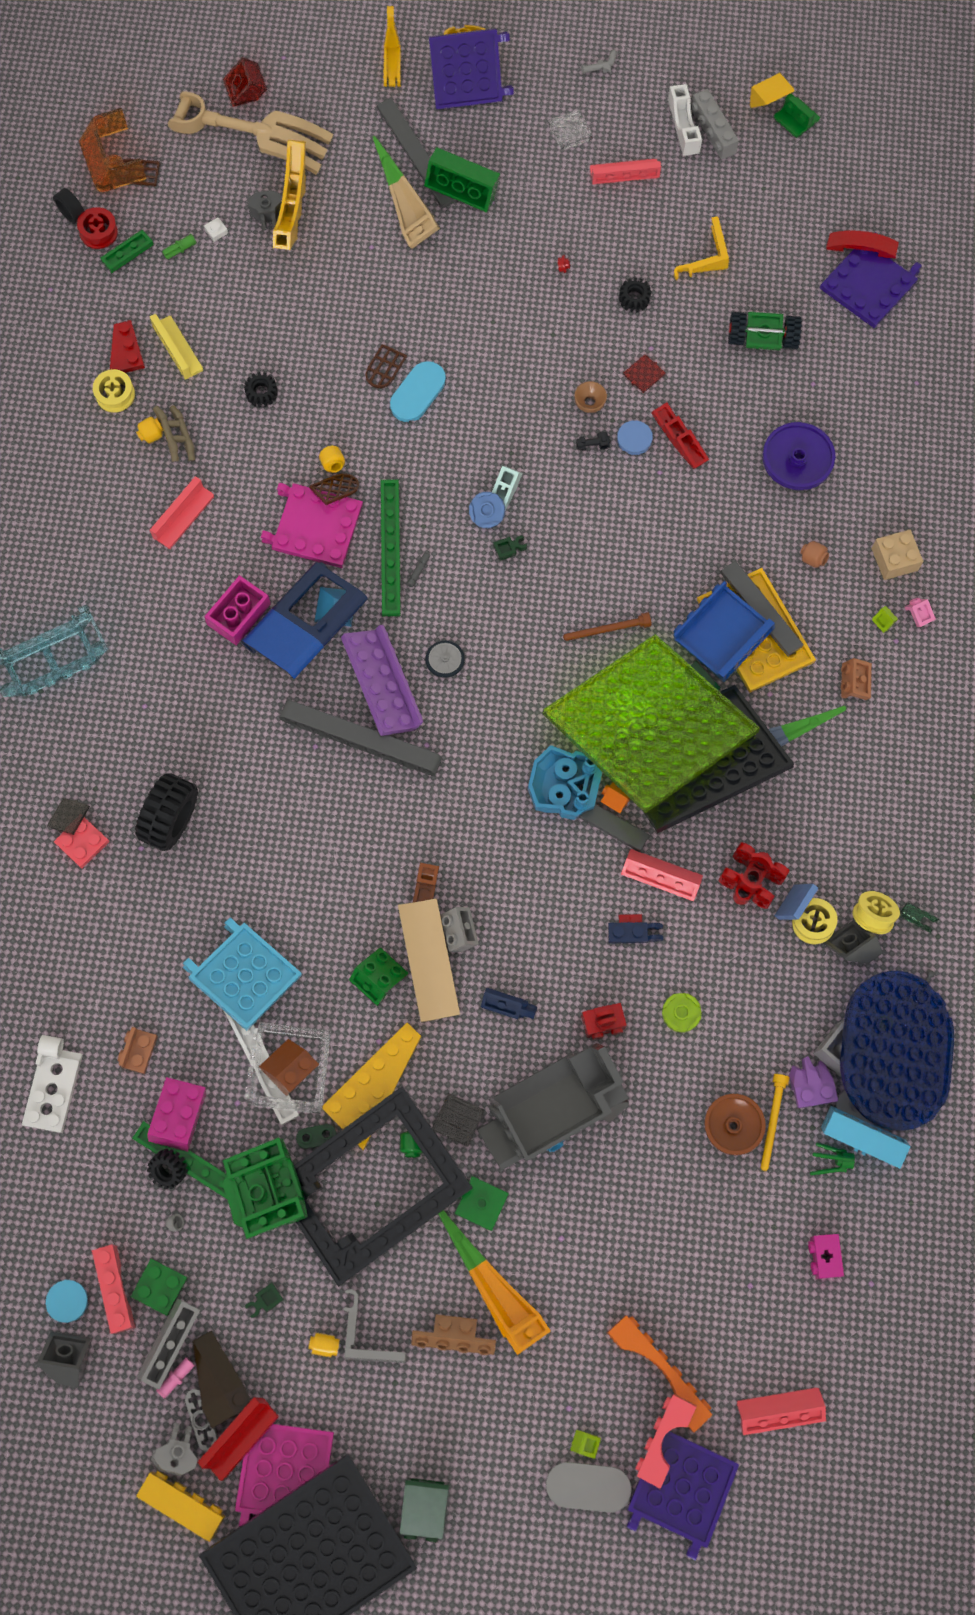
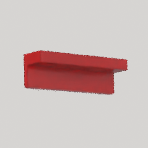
[197,1397,279,1481]

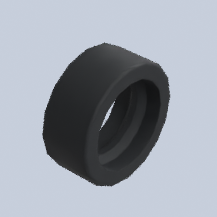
[53,188,85,224]

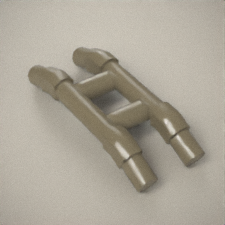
[153,405,195,462]

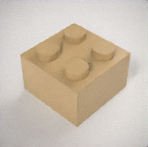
[871,529,923,580]

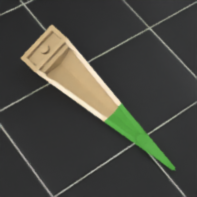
[373,136,440,249]

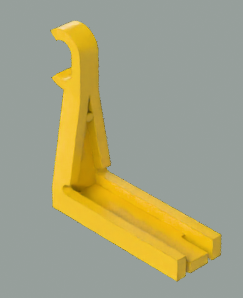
[383,6,401,87]
[674,216,729,280]

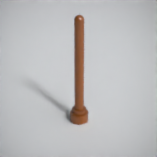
[563,612,652,641]

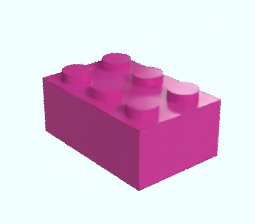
[204,575,271,646]
[147,1077,206,1152]

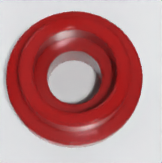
[558,255,570,273]

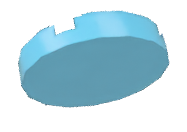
[45,1280,88,1323]

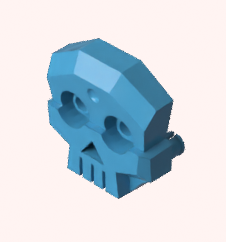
[528,745,603,820]

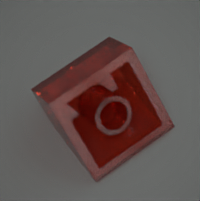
[223,57,267,107]

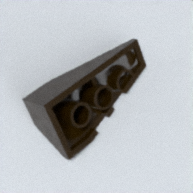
[192,1331,251,1429]

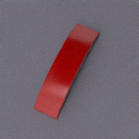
[826,230,899,259]

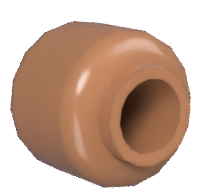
[801,541,829,568]

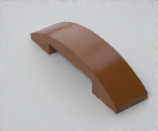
[413,862,439,903]

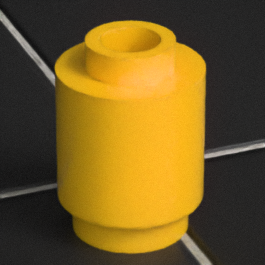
[308,1333,340,1357]

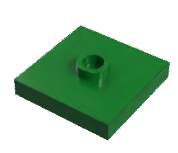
[455,1176,509,1232]

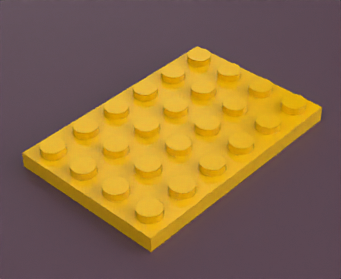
[697,568,816,693]

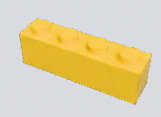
[136,1470,226,1542]

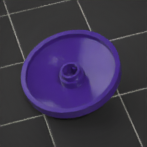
[762,422,836,490]

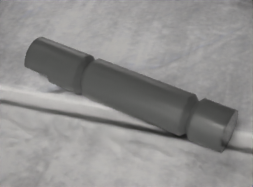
[406,552,431,587]

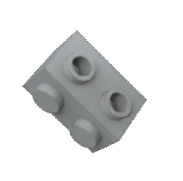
[440,907,479,952]

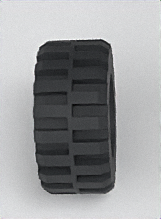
[135,773,198,851]

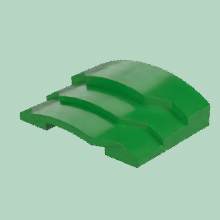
[222,1138,307,1239]

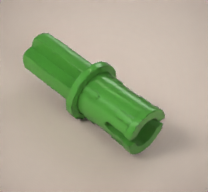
[162,234,196,259]

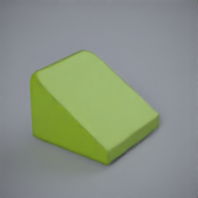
[570,1430,601,1459]

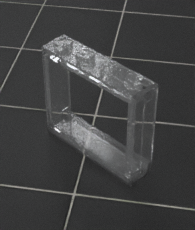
[245,1022,331,1114]

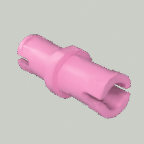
[156,1357,195,1398]

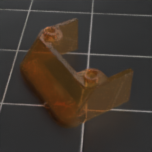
[79,108,147,192]

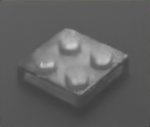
[548,109,593,151]

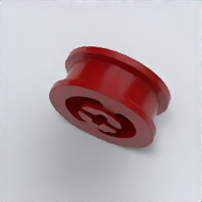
[77,207,118,249]

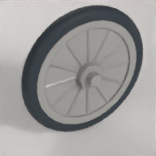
[425,640,465,678]

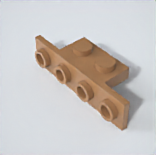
[411,1314,496,1355]

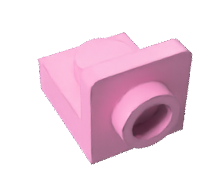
[905,597,935,627]

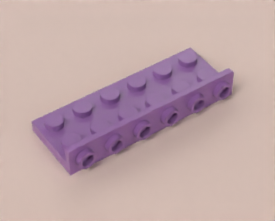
[341,625,423,736]

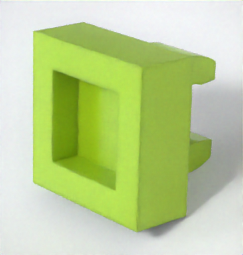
[871,606,898,633]

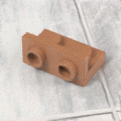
[841,658,872,700]
[118,1027,158,1074]

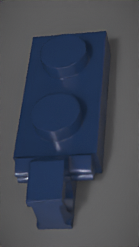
[480,987,537,1019]

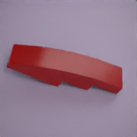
[651,402,709,469]

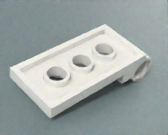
[22,1035,83,1134]

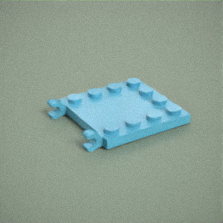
[183,918,302,1031]

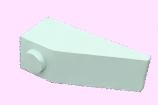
[492,466,523,511]

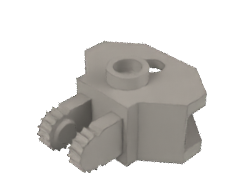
[151,1423,198,1476]

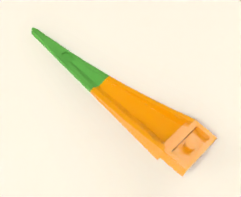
[439,1210,551,1355]

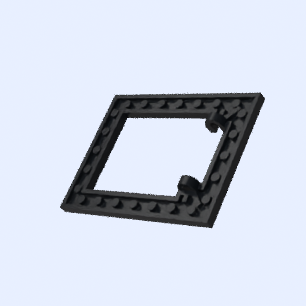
[294,1086,473,1287]

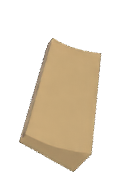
[398,898,460,1023]

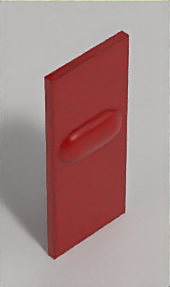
[618,914,642,923]

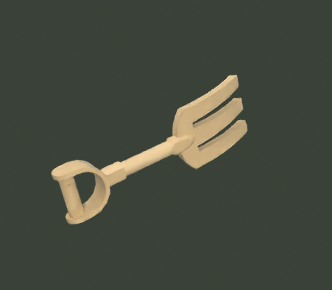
[168,91,333,175]

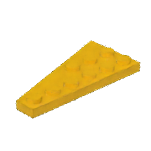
[321,1022,421,1151]

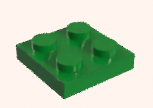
[130,1259,188,1316]

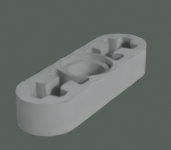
[185,1389,218,1451]

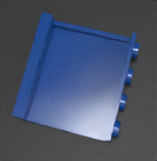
[673,581,775,682]

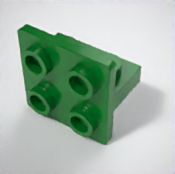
[774,93,820,138]

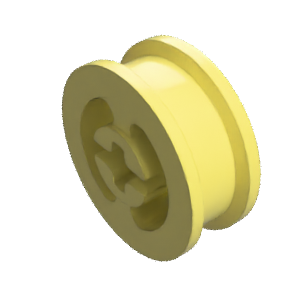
[93,369,135,413]
[852,891,900,934]
[792,898,838,944]

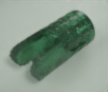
[899,902,939,934]

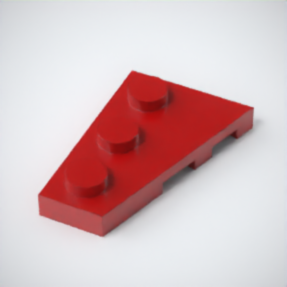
[110,320,145,373]

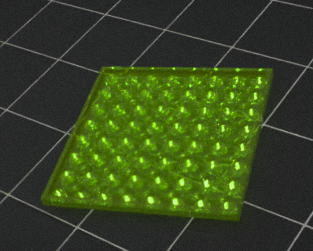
[543,634,760,813]

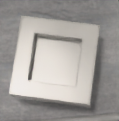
[204,217,228,242]

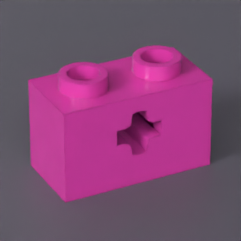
[808,1234,844,1279]

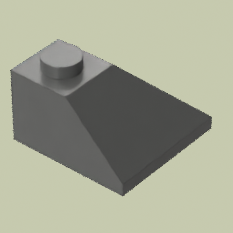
[824,920,883,964]
[37,1332,92,1388]

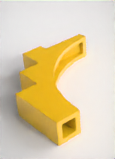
[273,140,306,250]

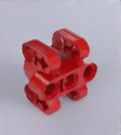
[718,842,790,909]

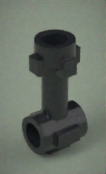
[576,431,611,451]

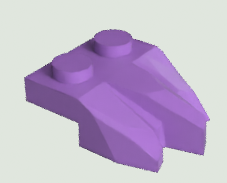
[789,1056,838,1109]

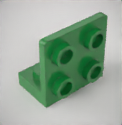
[349,948,408,1006]

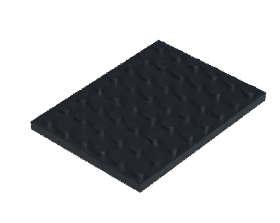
[602,685,794,834]
[199,1453,417,1615]

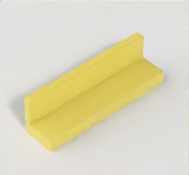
[149,314,203,380]

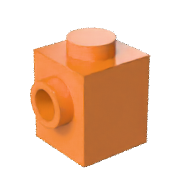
[601,780,632,813]

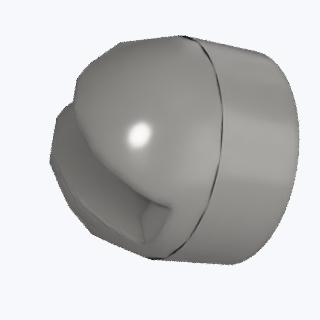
[165,1214,184,1232]

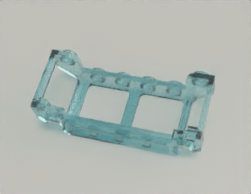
[0,605,108,697]

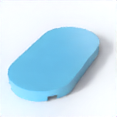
[390,361,446,422]

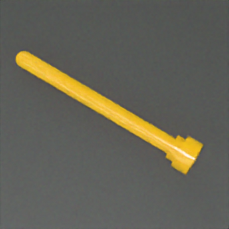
[761,1074,790,1171]

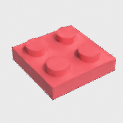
[54,814,110,869]

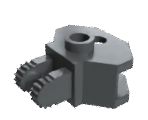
[247,190,282,231]

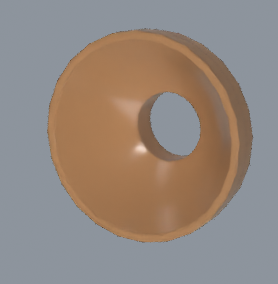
[574,381,607,413]

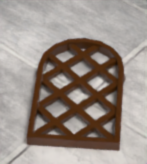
[309,473,359,505]

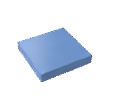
[774,884,818,920]

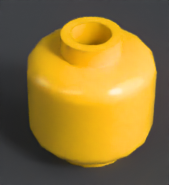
[136,416,163,444]
[319,445,345,473]

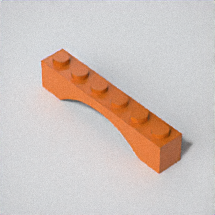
[607,1315,712,1433]

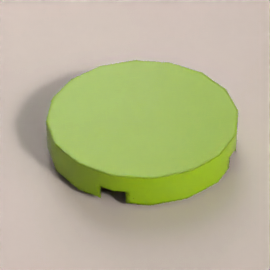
[662,993,701,1033]

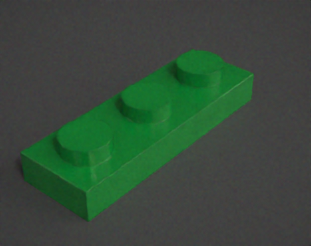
[100,230,154,273]

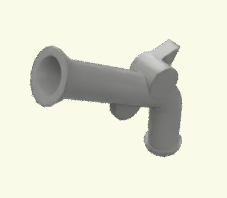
[581,50,618,75]

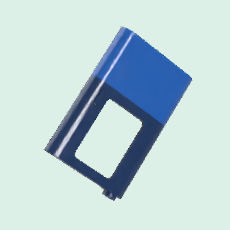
[241,562,368,679]

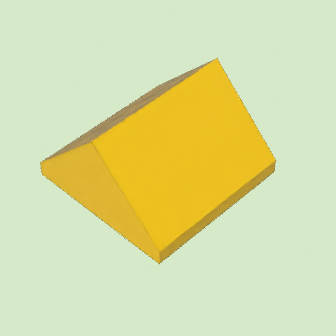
[750,73,794,108]

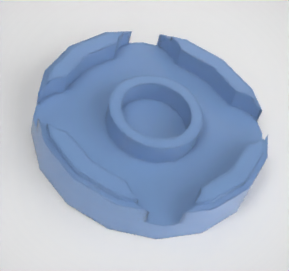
[617,420,653,455]
[469,492,505,528]

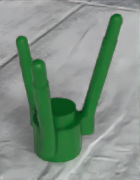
[810,1143,855,1175]

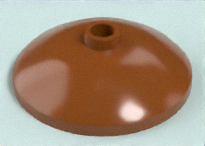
[704,1094,766,1155]

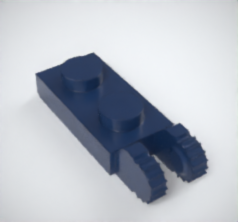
[608,922,663,943]

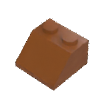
[259,1039,319,1097]

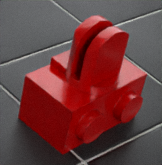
[581,1003,627,1040]

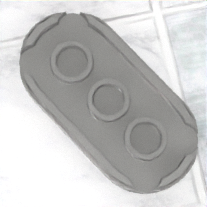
[546,1462,631,1513]

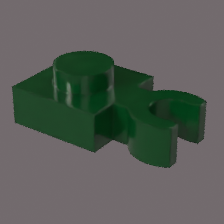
[493,535,527,561]
[245,1283,284,1318]

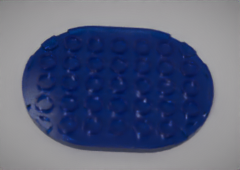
[840,971,954,1131]

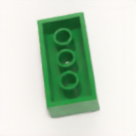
[424,147,500,212]

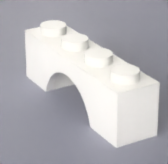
[668,84,702,156]

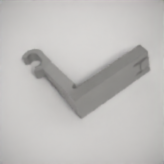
[343,1289,406,1363]

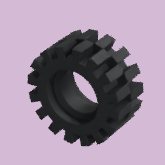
[619,277,651,313]
[244,372,278,408]
[147,1149,188,1190]

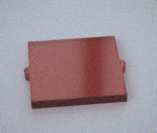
[623,354,665,393]

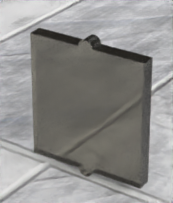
[47,798,90,835]

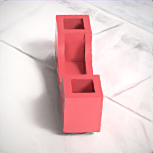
[92,1244,136,1334]
[635,1394,697,1488]

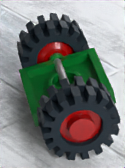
[728,312,802,351]

